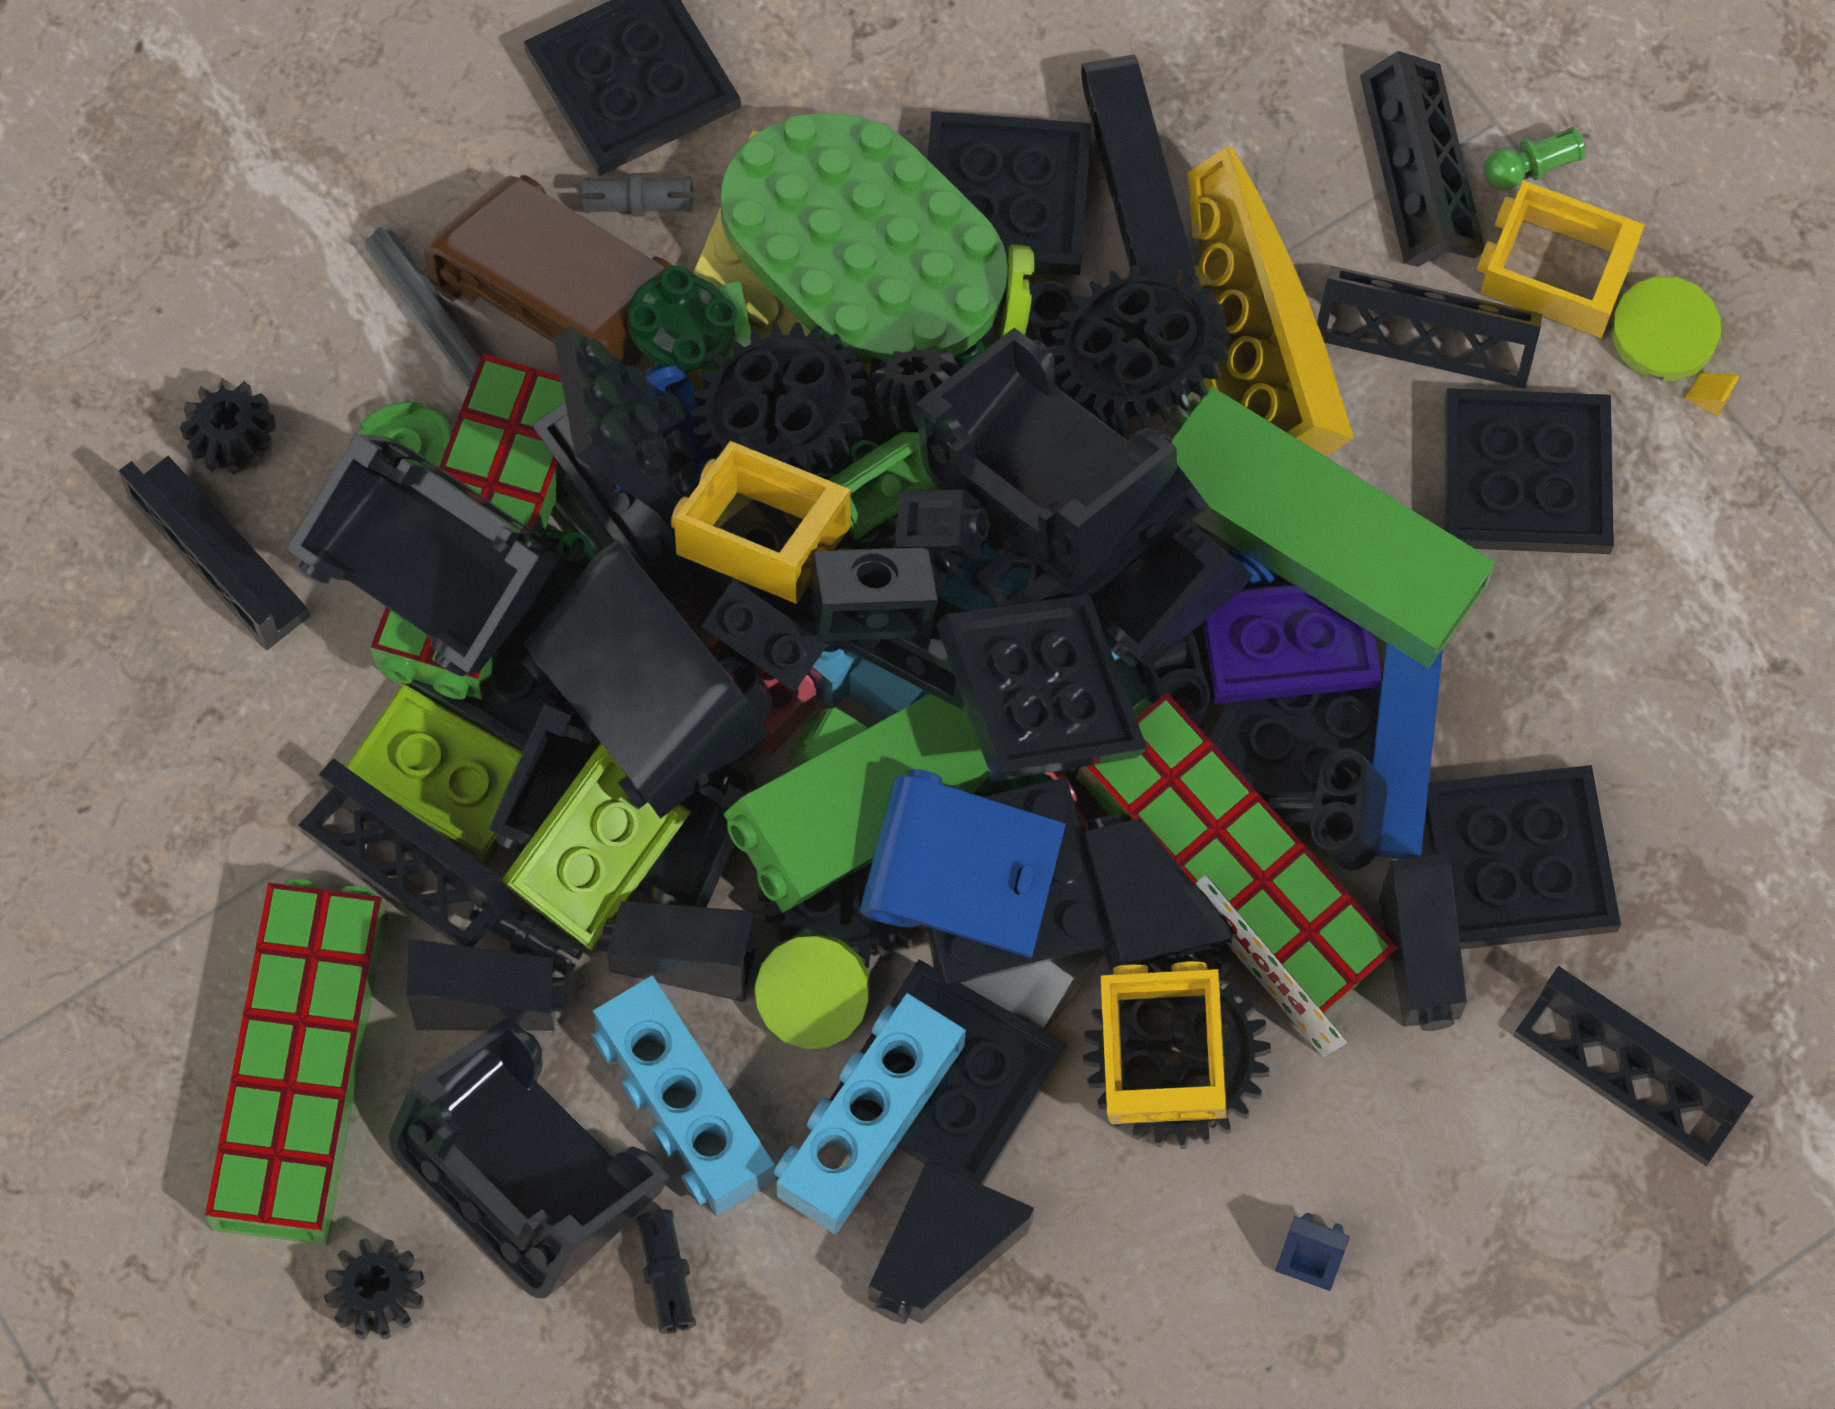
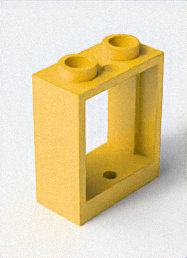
[1476,180,1646,338]
[671,441,851,604]
[1101,961,1227,1124]

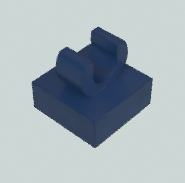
[1275,1213,1350,1291]

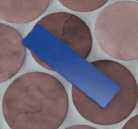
[1372,643,1443,860]

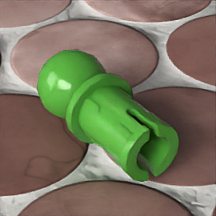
[1484,127,1585,190]

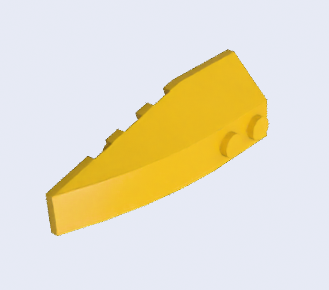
[1187,146,1354,457]

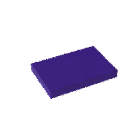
[1201,584,1382,704]

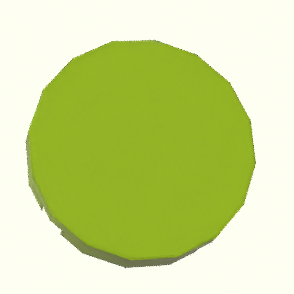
[994,244,1034,343]
[1612,276,1721,381]
[755,934,871,1049]

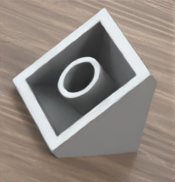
[962,949,1105,1032]

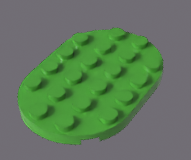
[721,113,1008,364]

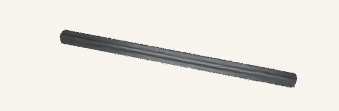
[365,227,614,554]

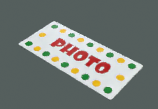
[1194,875,1348,1057]

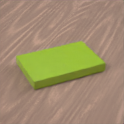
[345,683,521,863]
[502,743,691,950]

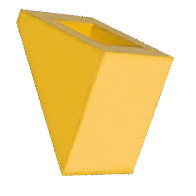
[1685,372,1740,417]

